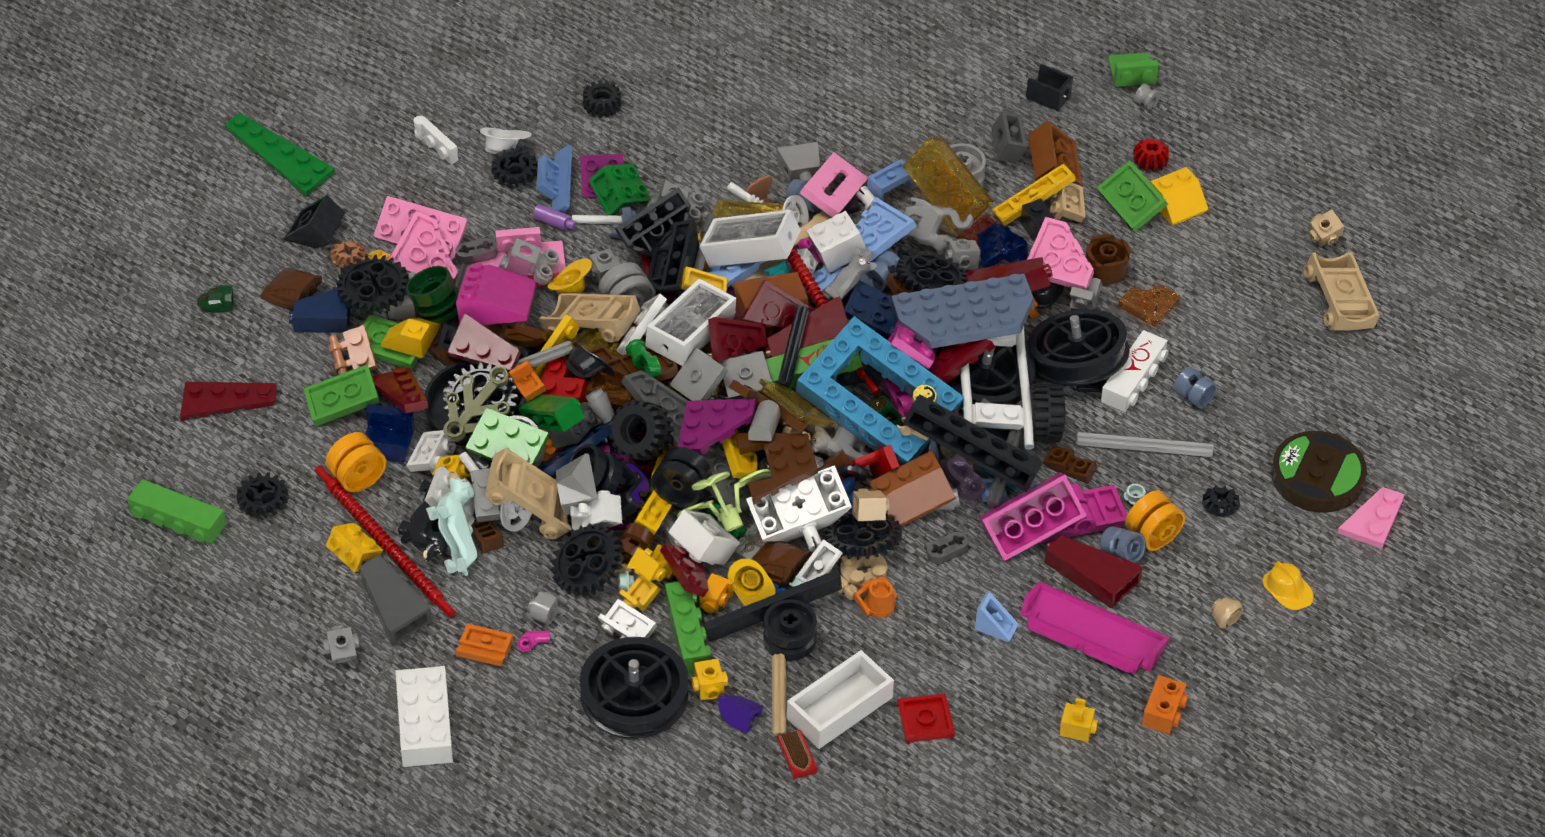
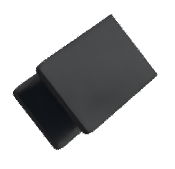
[1026,64,1073,111]

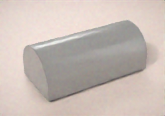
[748,400,781,441]

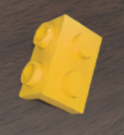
[326,523,383,572]

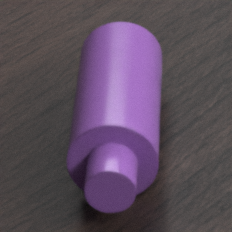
[533,204,577,231]

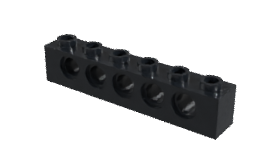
[903,394,1043,492]

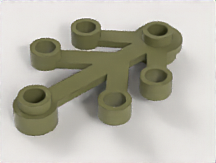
[443,366,510,442]

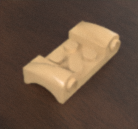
[1304,252,1380,331]
[539,293,641,342]
[485,447,571,539]

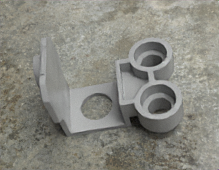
[647,180,705,225]
[499,238,559,285]

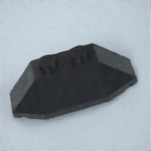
[615,187,691,258]
[647,219,699,293]

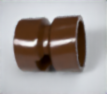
[620,523,655,564]

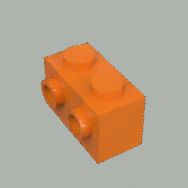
[1142,675,1189,734]

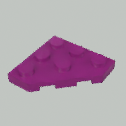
[678,398,757,456]

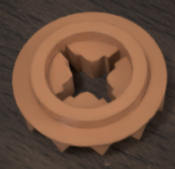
[330,239,366,268]

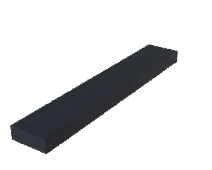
[704,570,842,642]

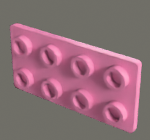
[374,196,468,260]
[477,227,566,277]

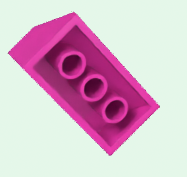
[978,472,1087,561]

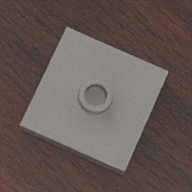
[670,348,728,401]
[719,351,774,399]

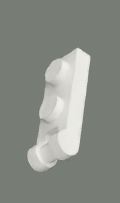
[414,116,458,165]

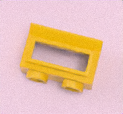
[626,544,675,582]

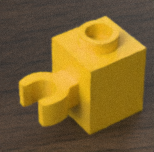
[1059,698,1098,742]

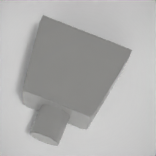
[777,142,820,184]

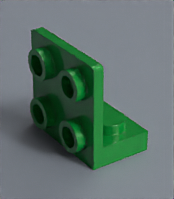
[589,164,651,216]

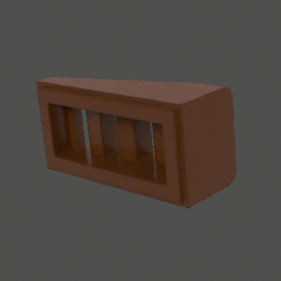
[471,514,504,554]

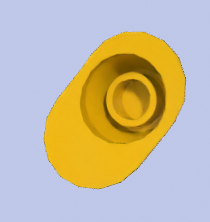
[547,258,592,296]
[728,558,776,606]
[1263,561,1314,610]

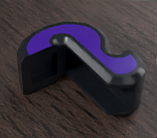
[619,461,651,518]

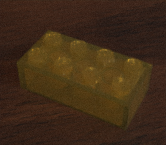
[902,136,994,231]

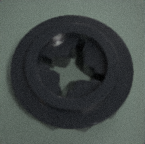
[1202,485,1240,517]

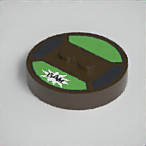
[1271,431,1367,513]

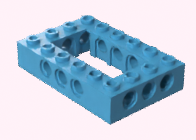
[795,316,964,468]

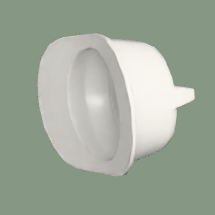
[480,128,531,155]

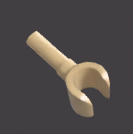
[897,417,929,441]

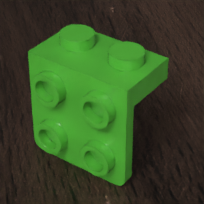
[1108,53,1159,87]

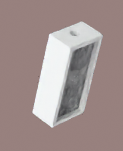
[699,210,801,267]
[645,279,736,366]

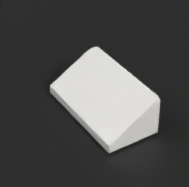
[795,540,843,583]

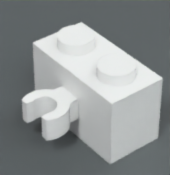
[570,491,622,532]

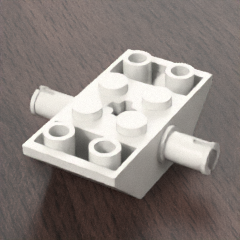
[746,465,852,551]

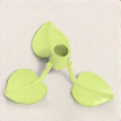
[677,469,772,532]

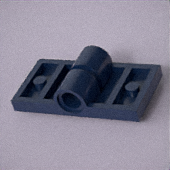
[844,280,898,341]

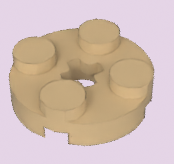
[840,554,888,589]

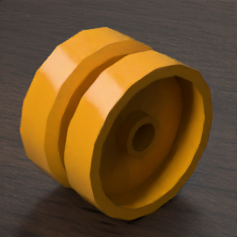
[325,432,387,492]
[1125,490,1186,551]

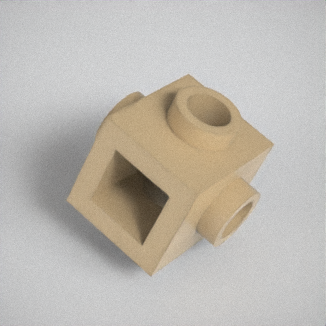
[1308,210,1344,247]

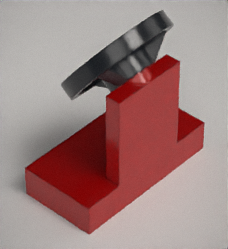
[836,445,899,481]

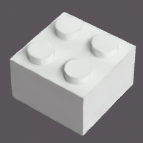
[806,211,867,272]
[669,509,740,565]

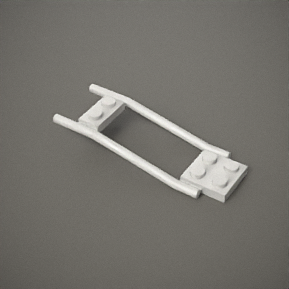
[960,325,1034,450]

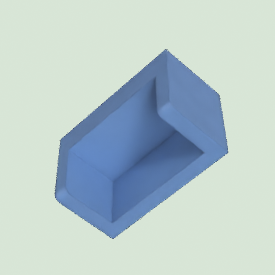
[867,159,915,202]

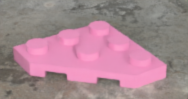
[389,211,458,280]
[1027,217,1094,290]

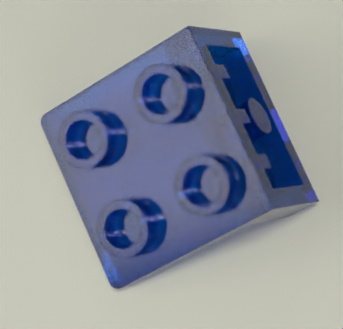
[977,221,1028,268]
[365,404,415,463]

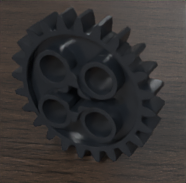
[895,251,968,293]
[336,255,409,315]
[443,363,519,435]
[825,513,902,560]
[550,523,625,597]

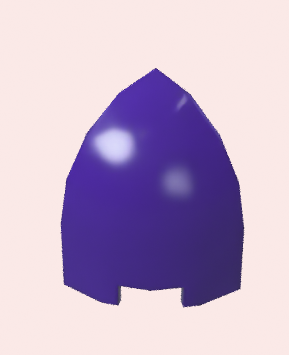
[718,695,764,733]

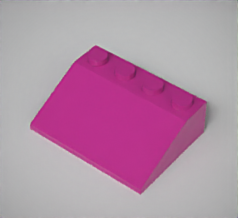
[456,263,537,325]

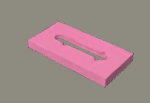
[800,152,868,217]

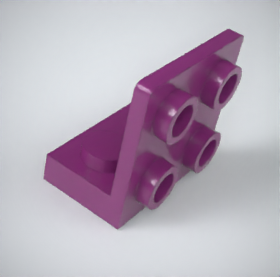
[580,154,624,198]

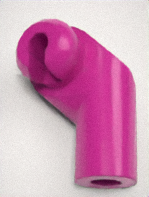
[797,238,821,263]
[517,631,550,652]

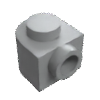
[528,591,559,625]

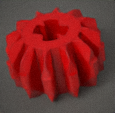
[1133,137,1169,172]

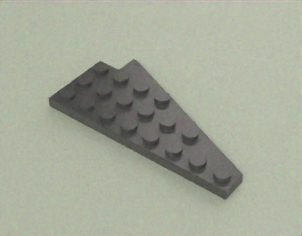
[622,370,766,512]

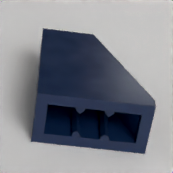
[289,288,351,333]

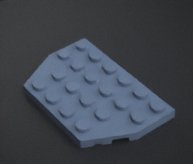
[892,274,1034,349]

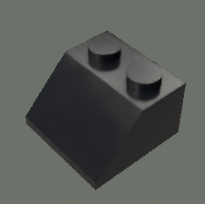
[284,195,346,249]

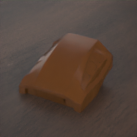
[260,268,322,310]
[503,322,553,351]
[752,541,811,588]

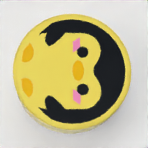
[912,385,936,403]

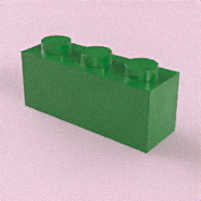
[519,395,585,432]

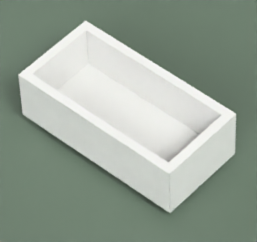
[786,650,894,749]
[396,666,453,767]

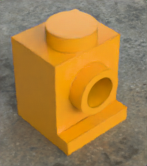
[699,573,734,614]

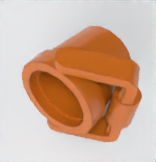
[853,576,897,618]

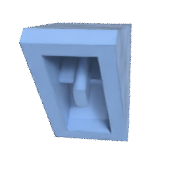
[975,591,1019,642]

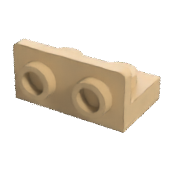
[1049,183,1086,223]

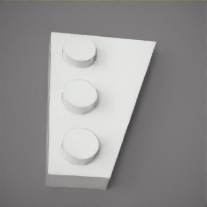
[616,294,667,356]

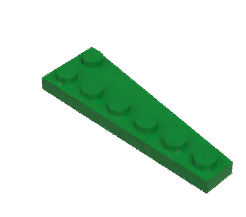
[225,113,335,197]

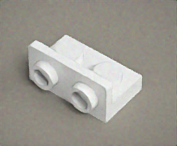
[406,430,456,473]

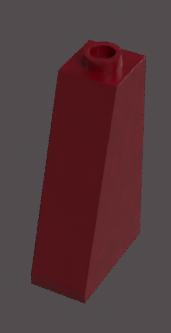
[966,257,1053,292]
[766,296,848,359]
[1044,535,1143,608]

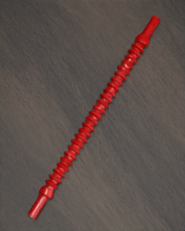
[787,246,881,396]
[314,465,456,618]

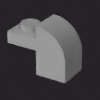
[1069,277,1102,309]

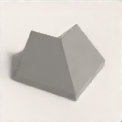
[556,454,598,515]

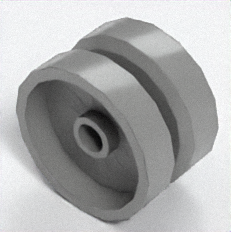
[937,143,986,197]
[598,262,656,315]

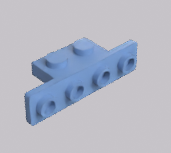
[536,145,572,212]

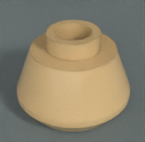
[1211,597,1243,629]

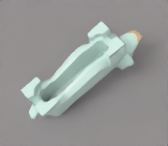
[426,471,477,576]

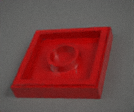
[897,693,955,743]

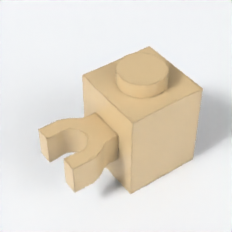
[852,489,889,521]

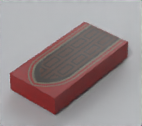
[777,730,817,779]

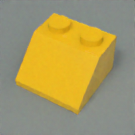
[1150,167,1208,226]

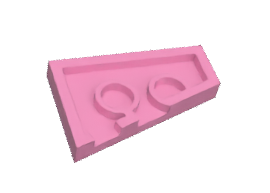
[1337,487,1405,548]

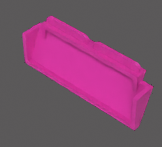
[1020,582,1170,674]

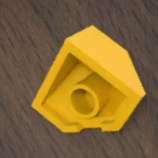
[381,318,441,358]

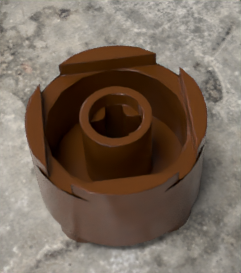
[1085,234,1131,284]

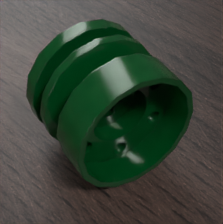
[406,266,459,324]

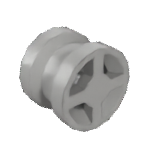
[1134,84,1160,110]

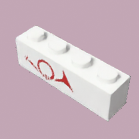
[1101,330,1169,412]

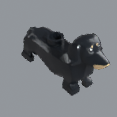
[398,479,447,562]

